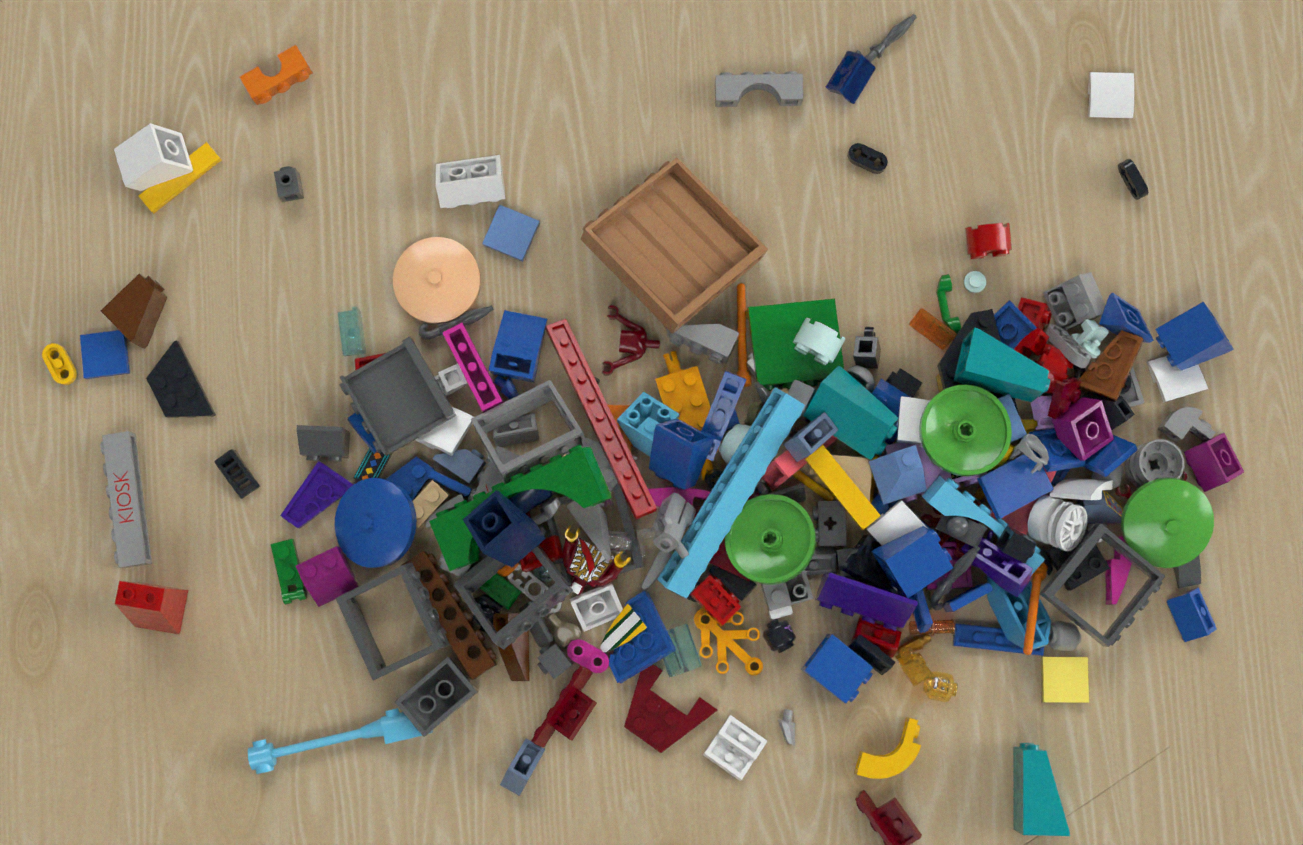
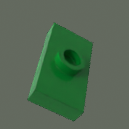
[479,573,522,610]

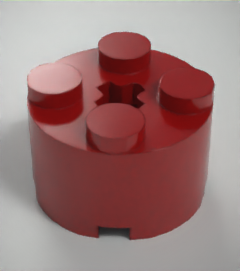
[965,223,1012,259]
[1033,343,1074,396]

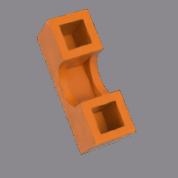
[239,45,313,105]

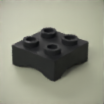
[1046,529,1110,591]

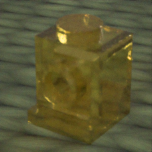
[895,647,933,686]

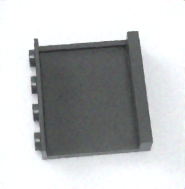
[339,337,457,456]

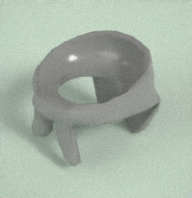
[1010,434,1049,474]

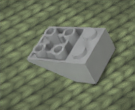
[667,324,739,365]

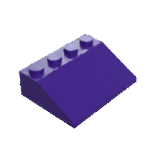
[815,572,918,631]

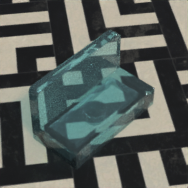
[338,306,366,356]
[663,624,702,678]

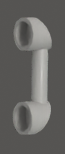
[531,497,560,525]

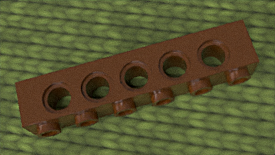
[401,551,498,680]

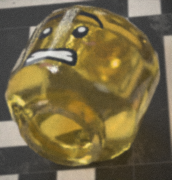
[923,671,958,702]

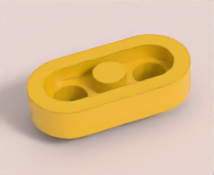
[42,343,77,385]

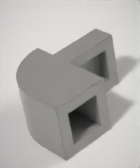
[1157,407,1216,442]

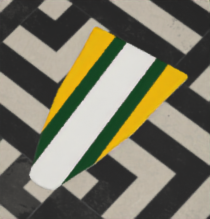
[600,604,647,653]

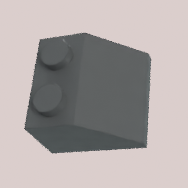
[296,425,350,462]

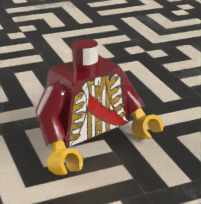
[563,525,631,595]

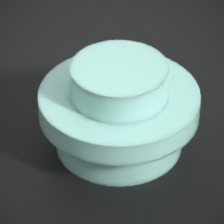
[964,271,986,293]

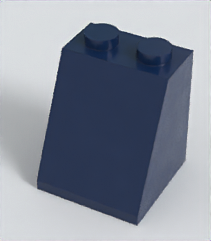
[463,490,546,568]

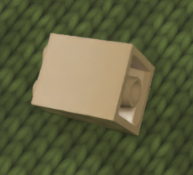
[809,455,873,502]

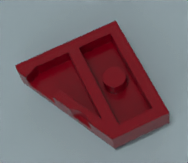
[1047,377,1081,419]

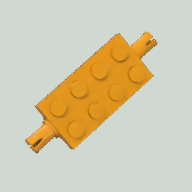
[655,351,722,481]

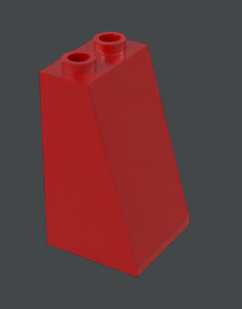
[115,581,188,634]

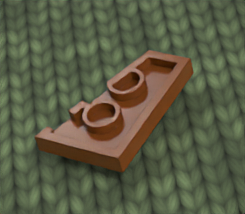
[1078,331,1144,401]

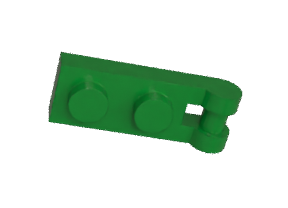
[270,539,307,605]

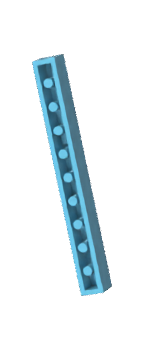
[657,387,805,598]

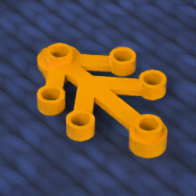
[694,608,763,675]

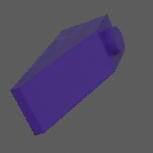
[962,537,1033,597]

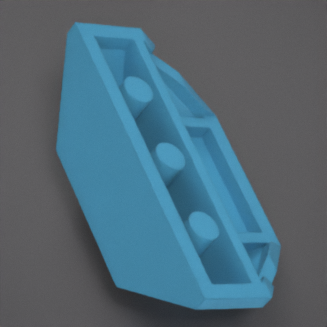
[987,575,1051,650]

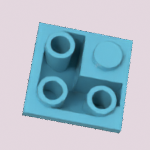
[617,392,680,456]

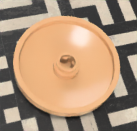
[393,237,481,324]

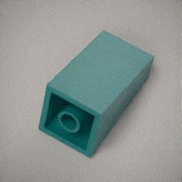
[954,328,1050,402]
[803,366,899,460]
[1013,743,1070,836]

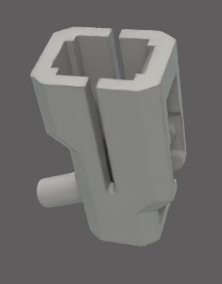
[653,493,696,559]

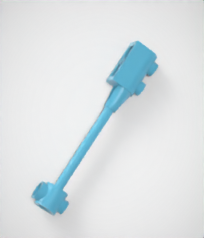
[248,708,433,774]

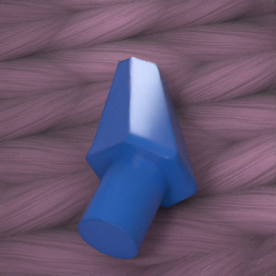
[494,376,519,400]

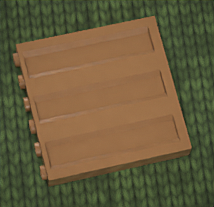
[580,158,768,334]

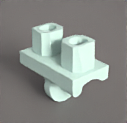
[1071,319,1109,358]

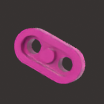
[567,639,609,673]

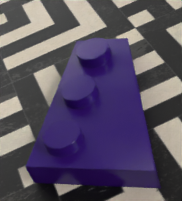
[280,461,354,529]

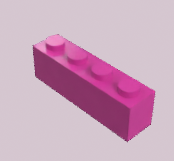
[442,323,504,413]

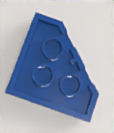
[609,590,676,683]

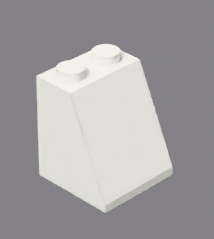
[114,123,193,191]

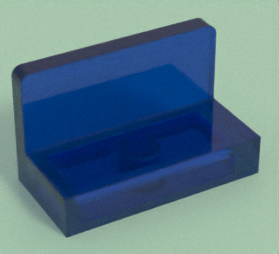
[826,51,876,104]

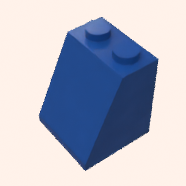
[1155,302,1234,371]
[648,418,714,490]
[871,526,953,598]
[801,634,873,704]

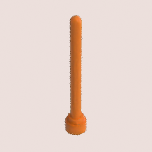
[736,283,752,387]
[1023,563,1048,655]

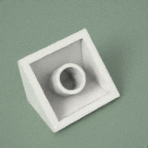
[569,582,623,632]

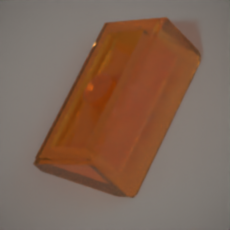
[909,308,957,350]

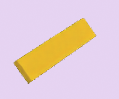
[139,142,221,214]
[805,445,881,531]

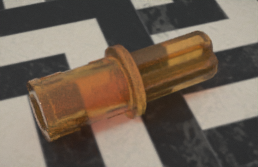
[909,618,955,636]

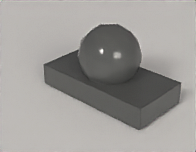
[936,514,987,547]

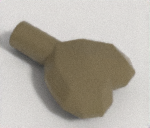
[547,612,581,648]

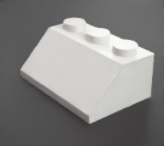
[436,155,505,208]

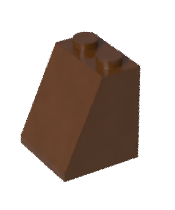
[100,274,167,349]

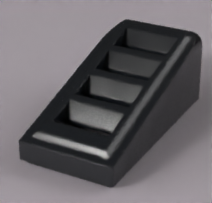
[214,449,260,499]

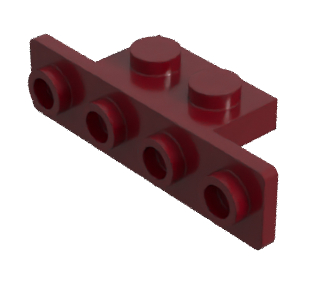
[531,665,597,747]
[855,790,922,845]

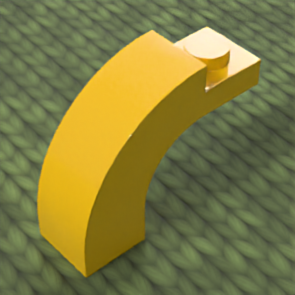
[854,717,921,779]

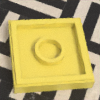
[1041,657,1089,703]

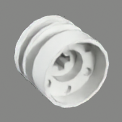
[1028,495,1087,551]

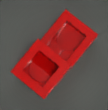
[1014,328,1049,358]

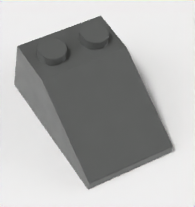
[395,657,478,737]

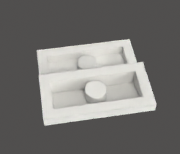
[1088,72,1134,118]
[1147,356,1208,403]
[897,396,930,447]
[415,407,474,456]
[1049,478,1113,500]
[866,499,927,545]
[703,715,767,781]

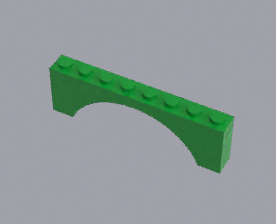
[429,445,612,571]

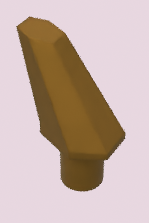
[896,633,931,655]

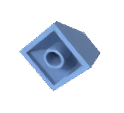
[869,445,927,505]

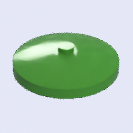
[919,385,1012,476]
[1121,478,1214,568]
[725,494,816,585]

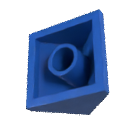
[1099,292,1154,343]

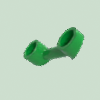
[936,274,961,335]

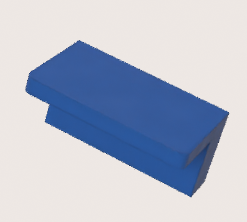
[1167,588,1217,642]

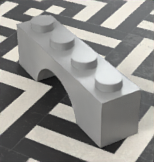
[715,71,803,107]

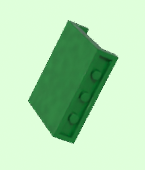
[745,298,844,391]

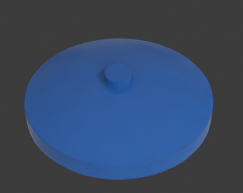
[335,478,417,568]

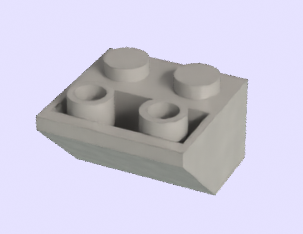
[1043,272,1105,331]
[761,569,813,611]

